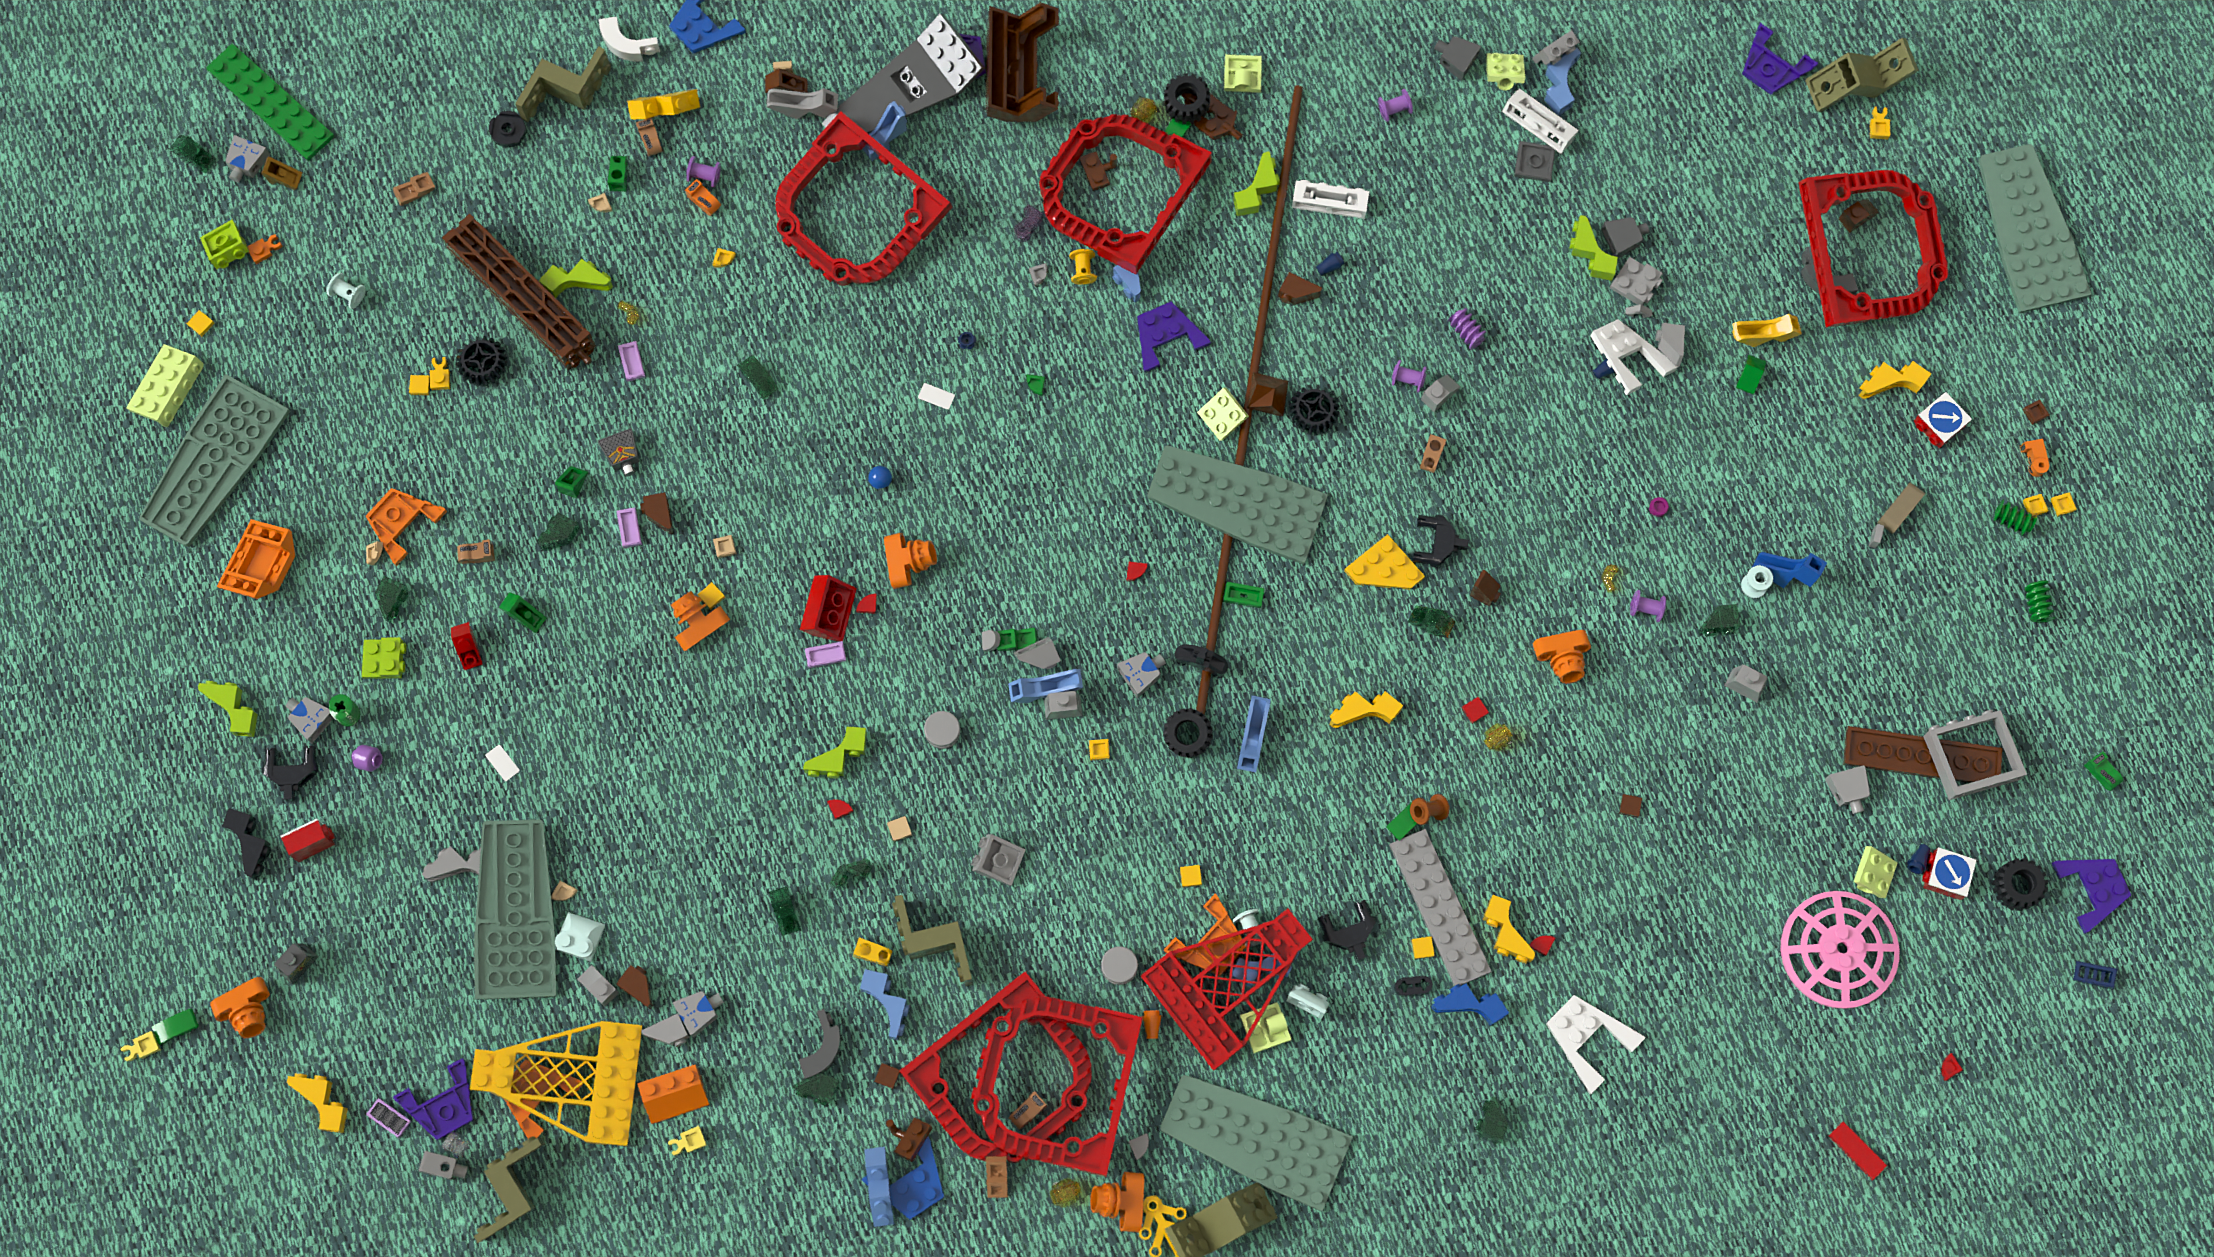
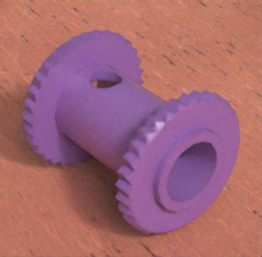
[1378,89,1413,122]
[686,156,721,188]
[1392,360,1427,392]
[1630,590,1666,622]

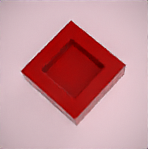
[1462,697,1489,724]

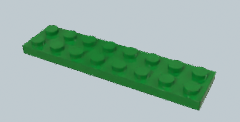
[206,43,335,161]

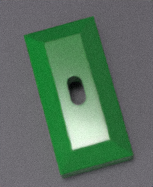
[1223,582,1264,608]

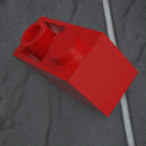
[450,622,483,670]

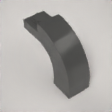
[1801,246,1858,295]
[799,1009,841,1081]

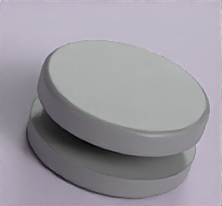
[924,711,960,749]
[1101,946,1138,985]

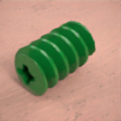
[1993,499,2038,536]
[2024,580,2055,623]
[329,694,361,727]

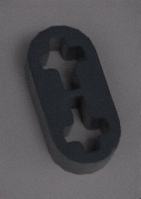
[1394,976,1433,997]

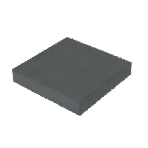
[1514,141,1555,182]

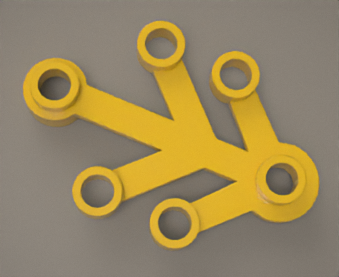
[1139,1196,1187,1257]

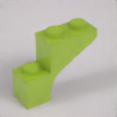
[1233,151,1280,216]
[1569,215,1618,281]
[539,259,613,298]
[198,681,258,737]
[803,726,867,779]

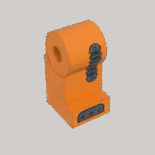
[685,179,721,216]
[2020,439,2049,477]

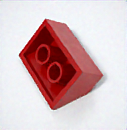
[800,575,857,642]

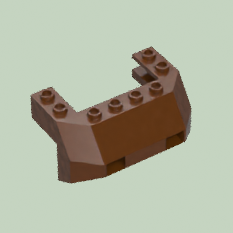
[986,2,1059,122]

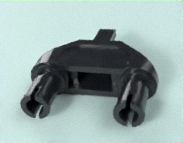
[1413,514,1469,568]
[1174,644,1228,678]
[261,746,318,802]
[1317,900,1376,962]

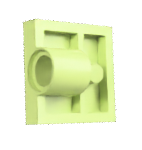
[1486,53,1525,90]
[1224,55,1262,92]
[1197,388,1249,441]
[1854,846,1897,898]
[1240,1002,1291,1054]

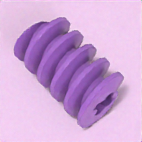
[1447,308,1486,350]

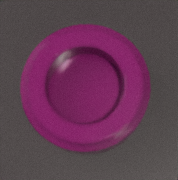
[1649,497,1669,517]

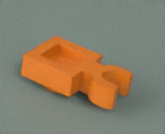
[247,235,283,264]

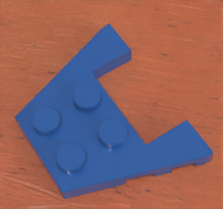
[669,0,746,53]
[862,1137,944,1220]

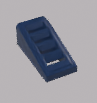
[2073,961,2117,990]

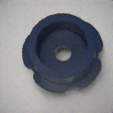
[958,332,976,349]

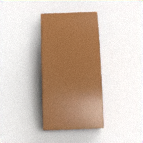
[393,172,435,206]
[986,1156,1008,1198]

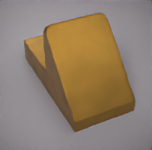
[261,156,303,190]

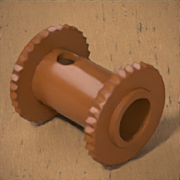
[1410,794,1450,825]

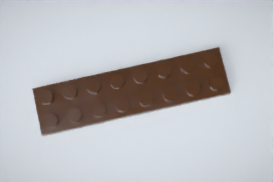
[1843,726,2002,787]

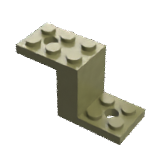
[1805,38,1919,112]
[515,46,611,122]
[892,895,973,986]
[474,1136,545,1243]
[1165,1182,1278,1257]

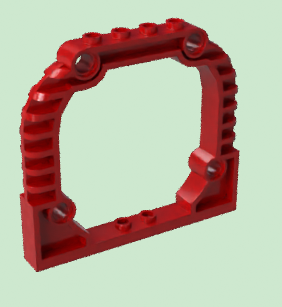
[775,111,953,286]
[1039,114,1212,275]
[1798,170,1948,328]
[900,971,1092,1163]
[971,996,1143,1177]

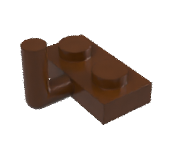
[1079,151,1117,191]
[886,1118,933,1162]

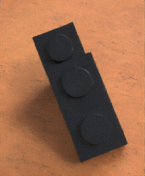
[222,808,271,881]

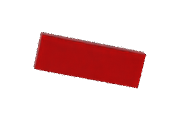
[1828,1122,1887,1180]

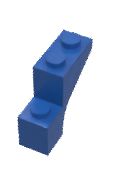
[1751,552,1827,589]
[1431,983,1509,1026]

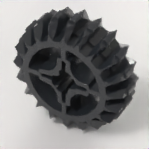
[456,336,507,386]
[1289,385,1340,435]

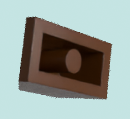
[765,69,808,93]
[1839,199,1879,233]
[1278,272,1322,305]
[641,492,674,534]
[1469,569,1501,606]
[616,965,653,1009]

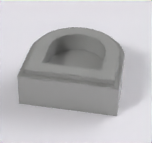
[982,630,1000,652]

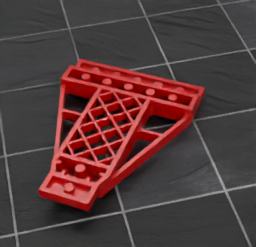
[1141,908,1313,1071]

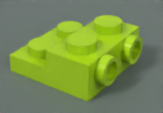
[200,219,249,270]
[362,637,406,679]

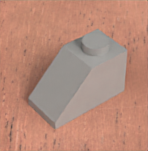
[1655,323,1685,367]
[1421,375,1461,412]
[1014,637,1061,669]
[578,965,619,1006]
[641,1013,690,1047]

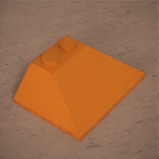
[217,519,295,599]

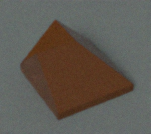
[1247,372,1288,417]

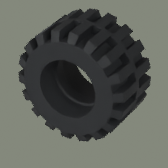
[1164,73,1210,125]
[1163,708,1213,758]
[1992,858,2048,911]

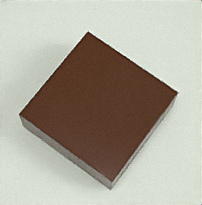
[2022,400,2050,425]
[1619,794,1642,818]
[874,1063,900,1089]

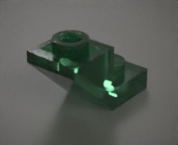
[737,355,778,400]
[830,859,872,890]

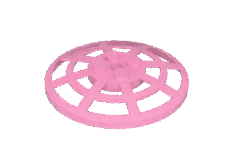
[1781,891,1899,1009]

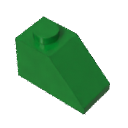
[499,592,547,633]

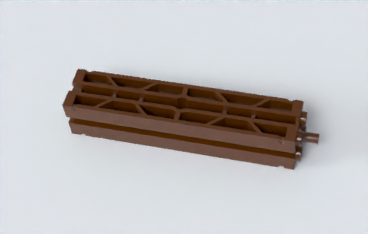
[442,213,596,371]

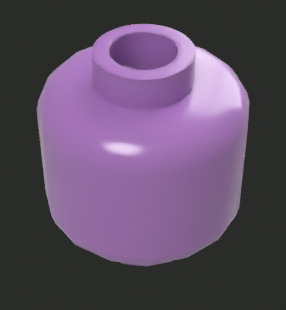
[352,745,383,772]

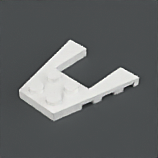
[1590,319,1679,395]
[1546,995,1645,1094]

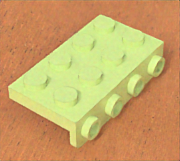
[126,344,204,427]

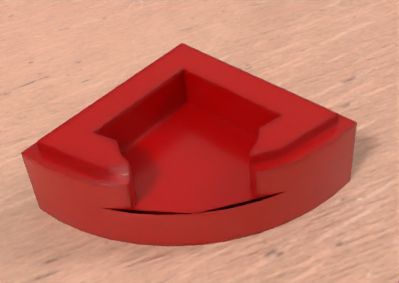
[1126,561,1148,582]
[856,594,877,614]
[827,799,853,820]
[1529,936,1555,956]
[1941,1053,1963,1081]

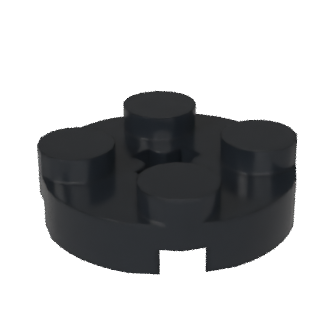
[489,111,527,147]

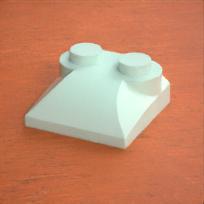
[555,912,605,962]
[1286,984,1329,1019]

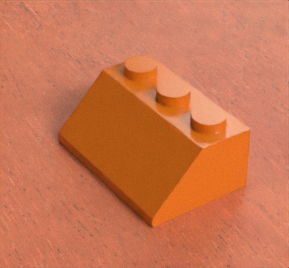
[637,1064,709,1124]

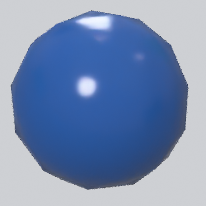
[868,466,892,489]

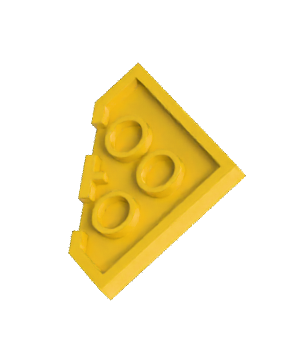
[1344,534,1425,590]

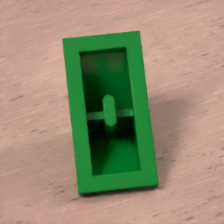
[1736,355,1766,394]
[555,466,588,499]

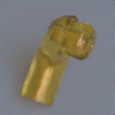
[618,300,639,325]
[1601,564,1619,593]

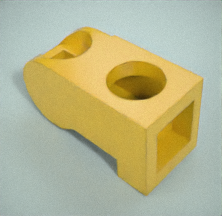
[853,937,893,967]

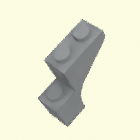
[767,88,838,119]
[422,846,481,882]

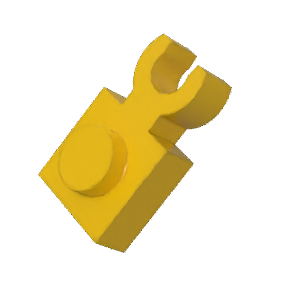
[1870,107,1890,139]
[430,357,450,390]

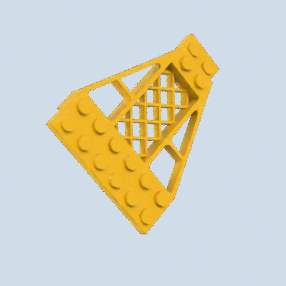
[470,1021,642,1146]

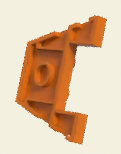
[366,488,447,566]
[1164,894,1247,976]
[504,1059,584,1139]

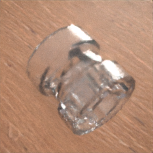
[442,1131,470,1159]

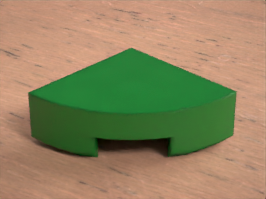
[1026,374,1045,396]

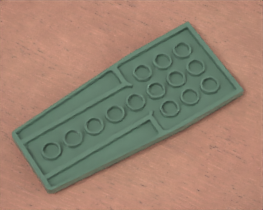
[1978,144,2091,313]
[139,374,290,547]
[1147,446,1328,565]
[474,820,556,1000]
[1160,1075,1352,1212]

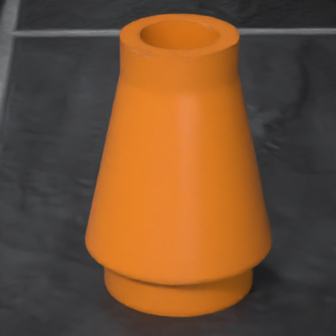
[1142,1010,1162,1039]

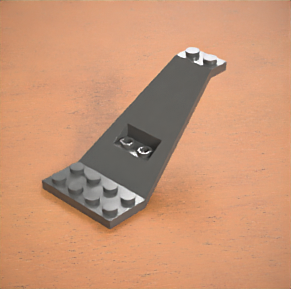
[822,14,985,134]

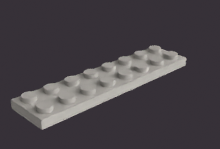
[1389,829,1492,986]

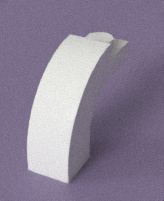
[599,17,660,61]

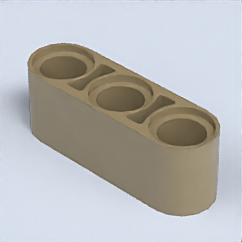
[1877,482,1926,534]

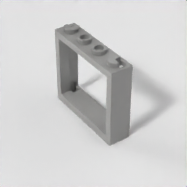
[1923,710,2027,801]

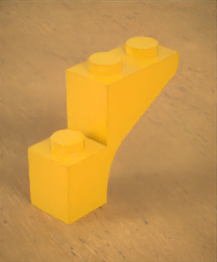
[627,89,700,119]
[1732,314,1802,347]
[1859,361,1931,399]
[1329,691,1403,728]
[1483,895,1535,964]
[287,1073,348,1133]

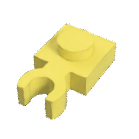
[121,1031,161,1062]
[668,1126,707,1155]

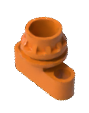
[884,532,937,589]
[671,591,730,652]
[1532,630,1591,684]
[210,977,270,1038]
[1090,1172,1144,1232]

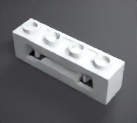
[1502,89,1578,153]
[1292,180,1369,219]

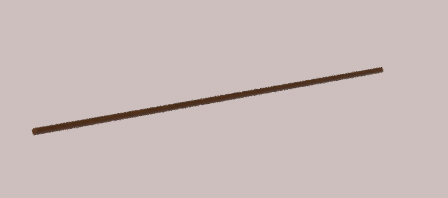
[1196,85,1303,715]

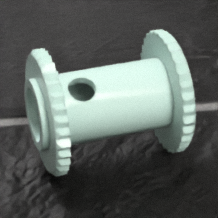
[327,273,365,309]
[1741,565,1773,598]
[1233,909,1262,947]

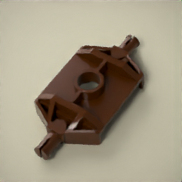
[1181,93,1243,141]

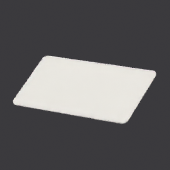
[918,383,955,409]
[485,745,519,781]

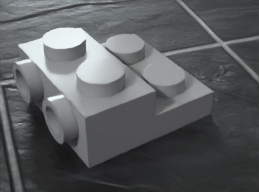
[1532,30,1579,66]
[1610,257,1663,305]
[971,834,1026,886]

